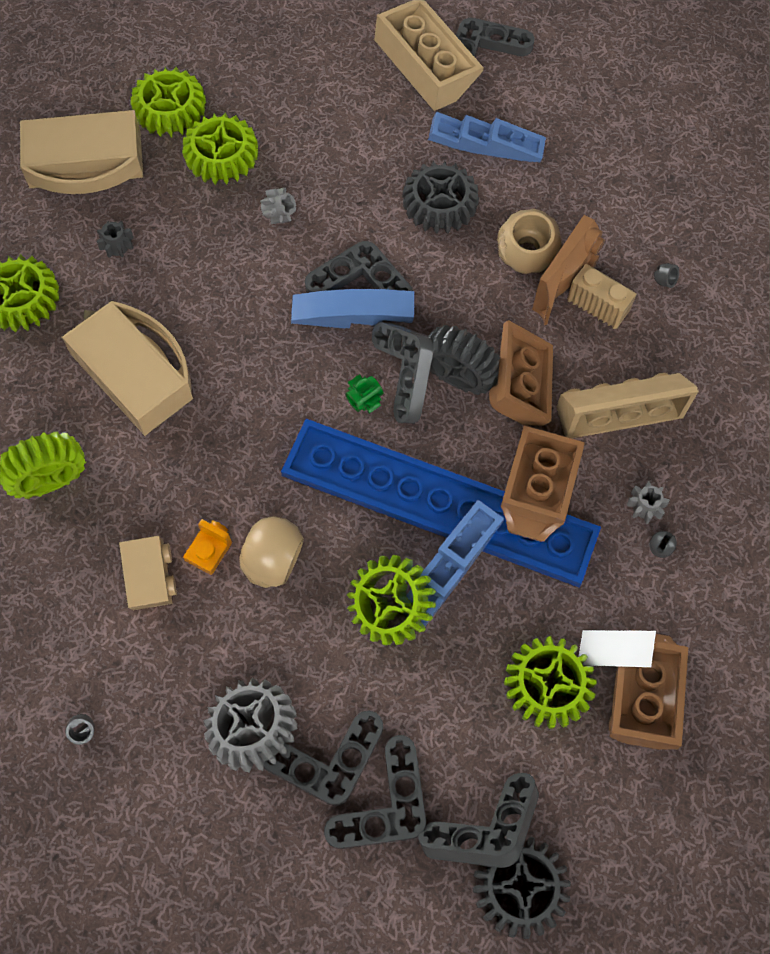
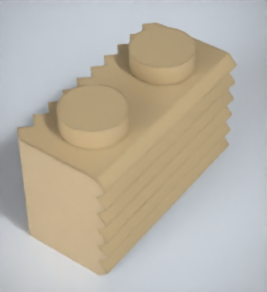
[567,264,637,329]

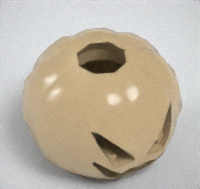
[497,209,562,274]
[240,516,304,588]

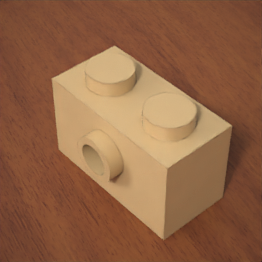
[119,536,177,611]

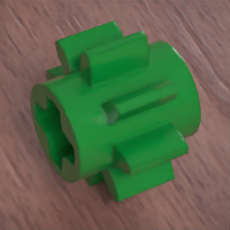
[345,374,384,414]

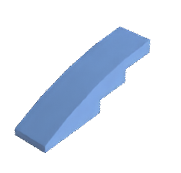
[428,112,546,162]
[291,289,414,328]
[398,500,504,626]

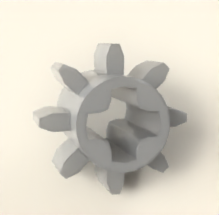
[260,188,296,224]
[627,481,669,524]

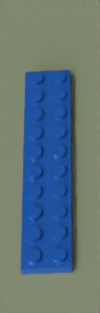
[281,419,601,588]

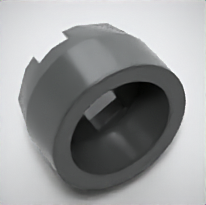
[654,263,679,288]
[649,531,677,558]
[65,714,95,745]

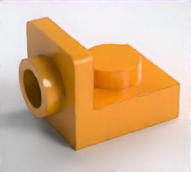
[183,519,232,575]

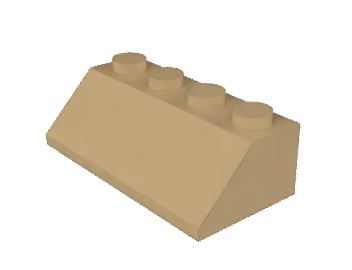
[374,0,484,111]
[557,373,699,439]

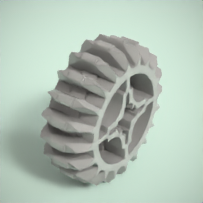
[203,678,297,773]

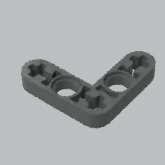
[456,18,535,58]
[305,241,413,293]
[372,322,433,424]
[264,710,383,806]
[324,735,426,849]
[418,773,539,868]

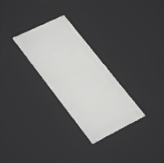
[579,630,656,667]

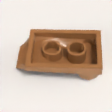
[532,215,605,325]
[489,320,553,426]
[501,425,585,542]
[608,630,688,750]

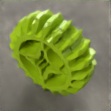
[130,66,206,138]
[182,113,258,185]
[0,254,60,332]
[0,431,86,499]
[347,555,436,645]
[504,636,597,729]

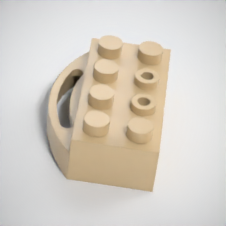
[20,110,143,194]
[62,301,193,436]

